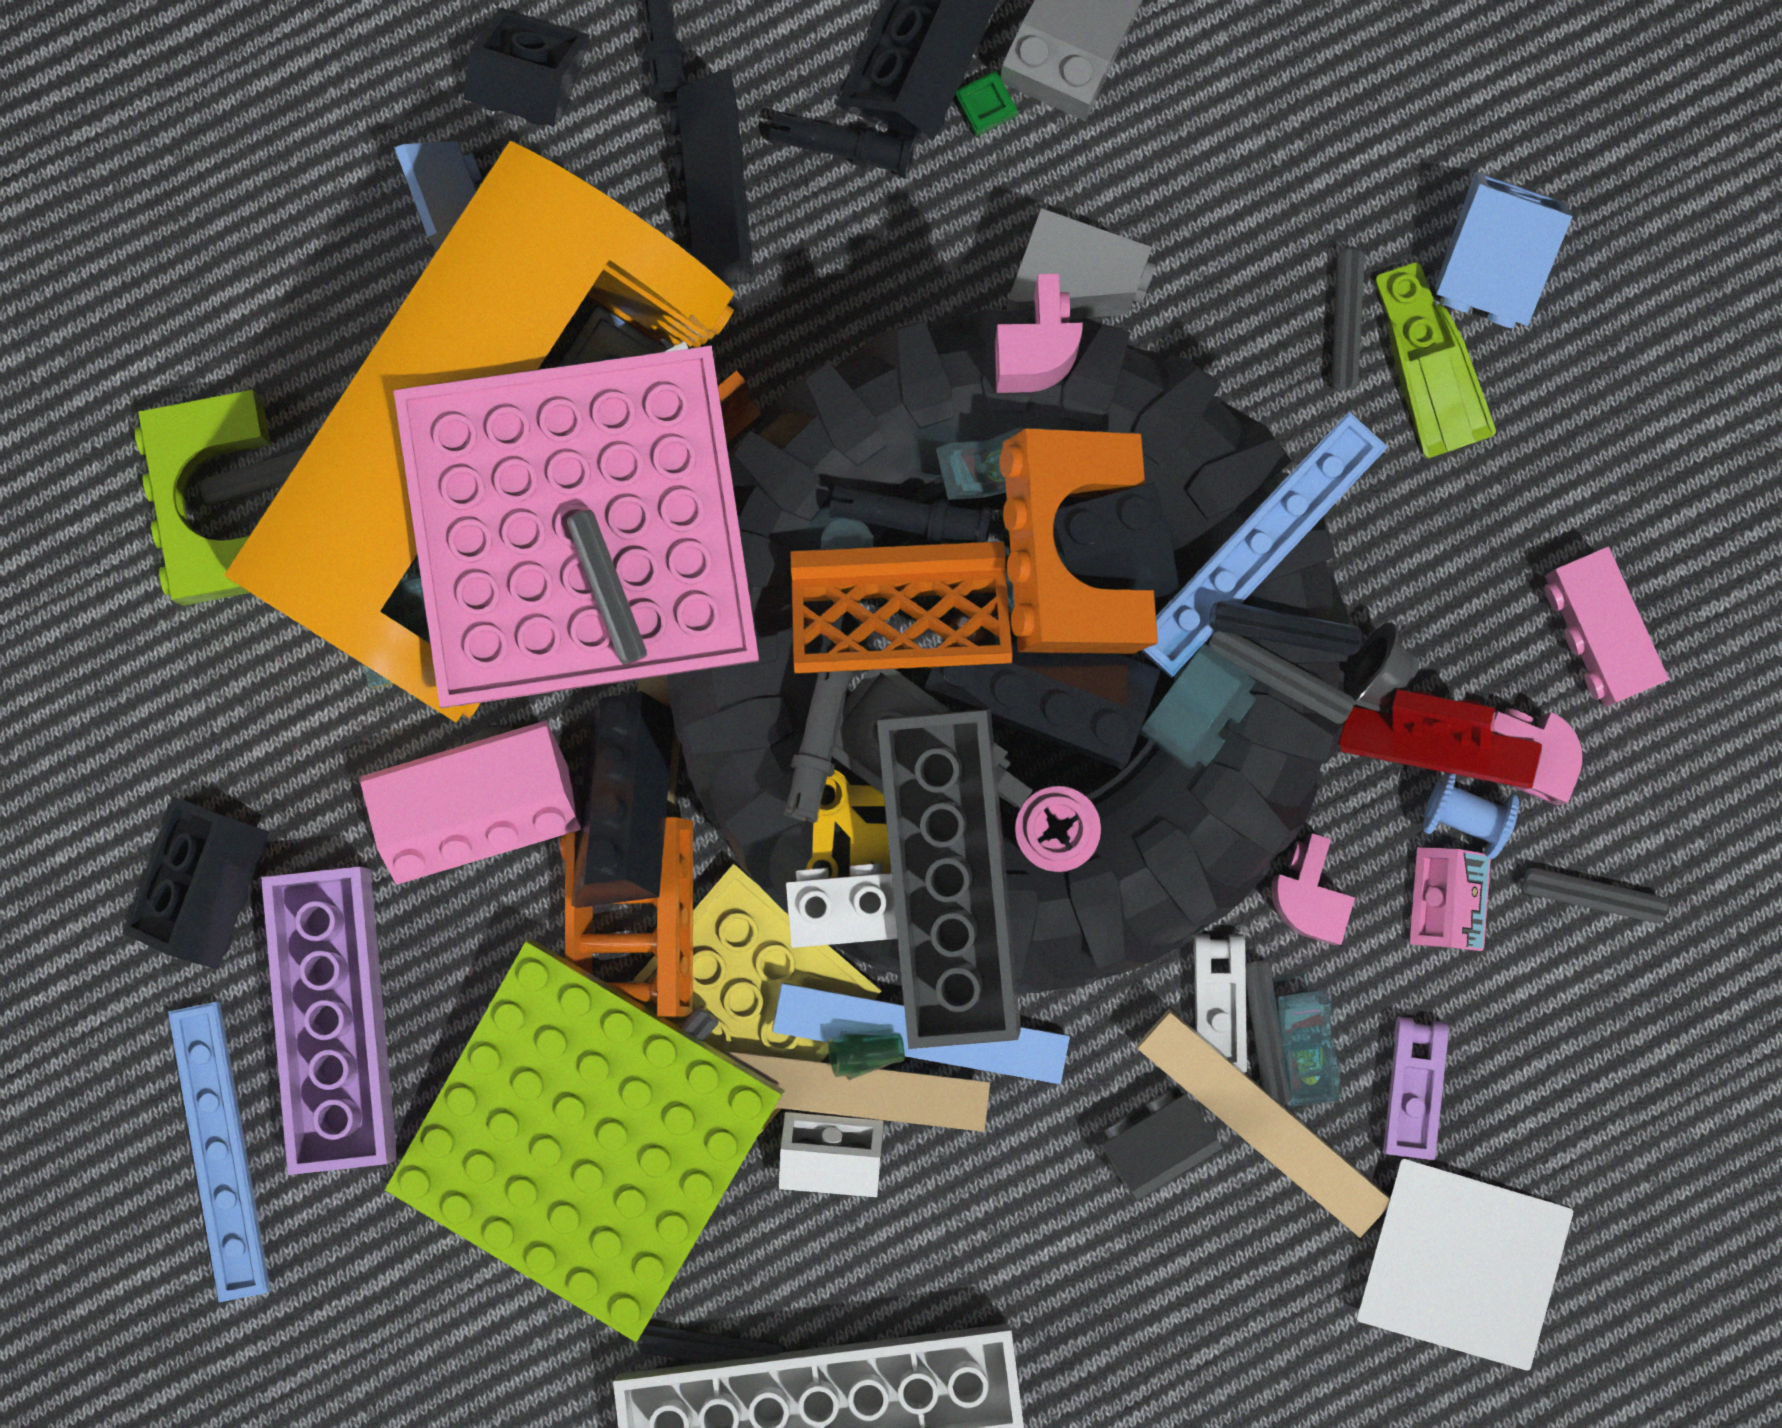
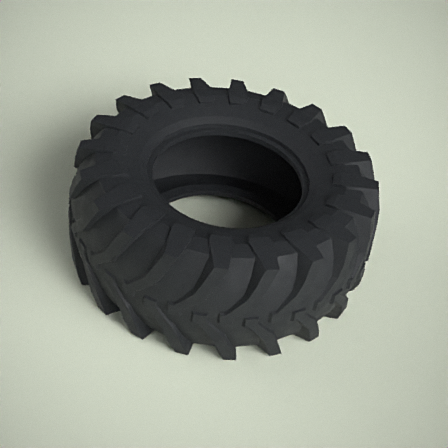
[667,310,1350,994]

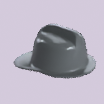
[1343,622,1419,711]

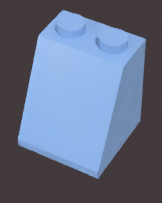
[1435,171,1572,328]

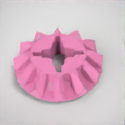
[1015,786,1101,872]

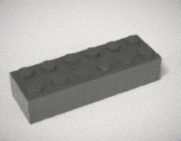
[877,708,1021,1049]

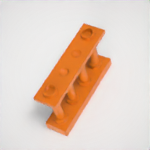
[560,817,693,1017]

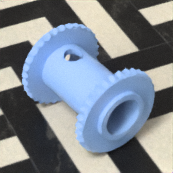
[1423,772,1519,859]

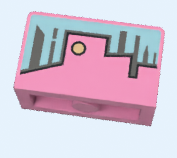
[1410,847,1491,951]

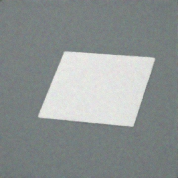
[1357,1159,1573,1370]

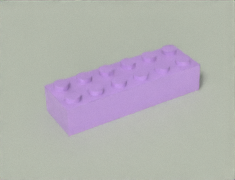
[261,867,397,1175]

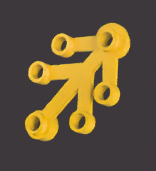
[806,770,891,879]

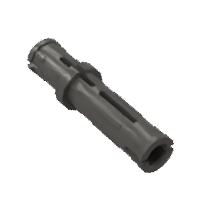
[784,671,853,823]

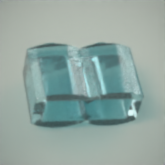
[1139,644,1257,770]

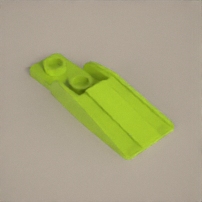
[1375,263,1496,459]

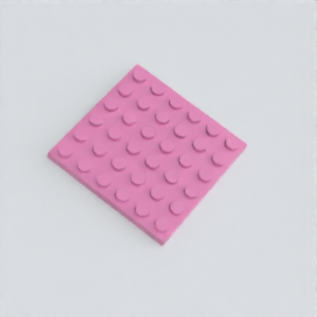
[394,346,759,708]

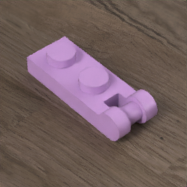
[1383,1016,1449,1160]

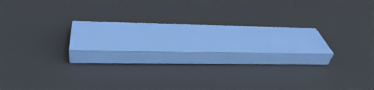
[1141,412,1388,678]
[772,982,1070,1084]
[168,1002,271,1302]

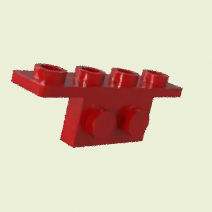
[1339,690,1542,789]

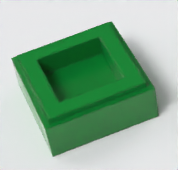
[954,70,1018,137]

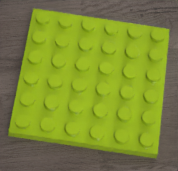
[385,938,785,1342]

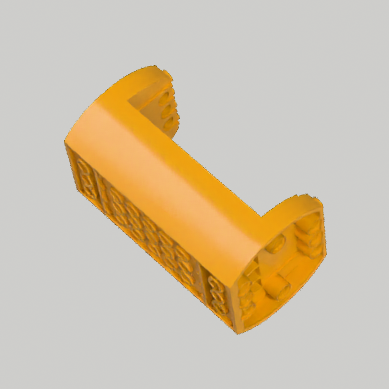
[224,141,734,723]

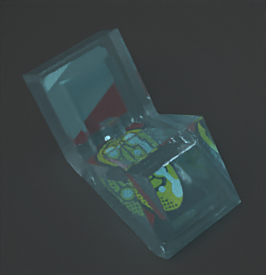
[936,427,1051,500]
[1278,990,1340,1107]

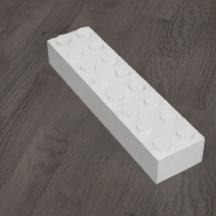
[613,1324,1024,1428]

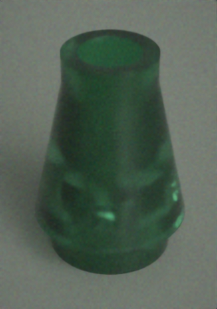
[828,1031,905,1080]

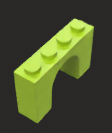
[135,390,271,606]

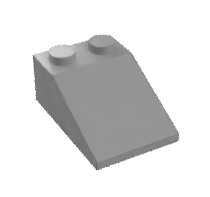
[1001,0,1143,121]

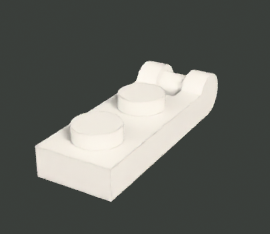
[1193,934,1247,1072]

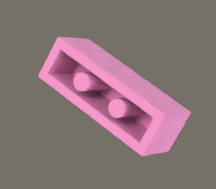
[1544,546,1669,707]

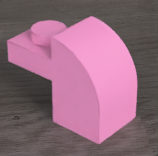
[995,274,1082,393]
[1494,708,1582,806]
[1272,833,1355,945]

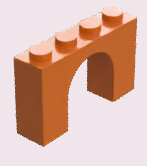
[999,429,1158,654]

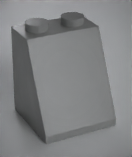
[1007,208,1156,323]

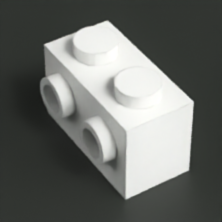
[786,863,898,948]
[779,1112,883,1197]

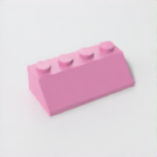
[360,720,581,885]

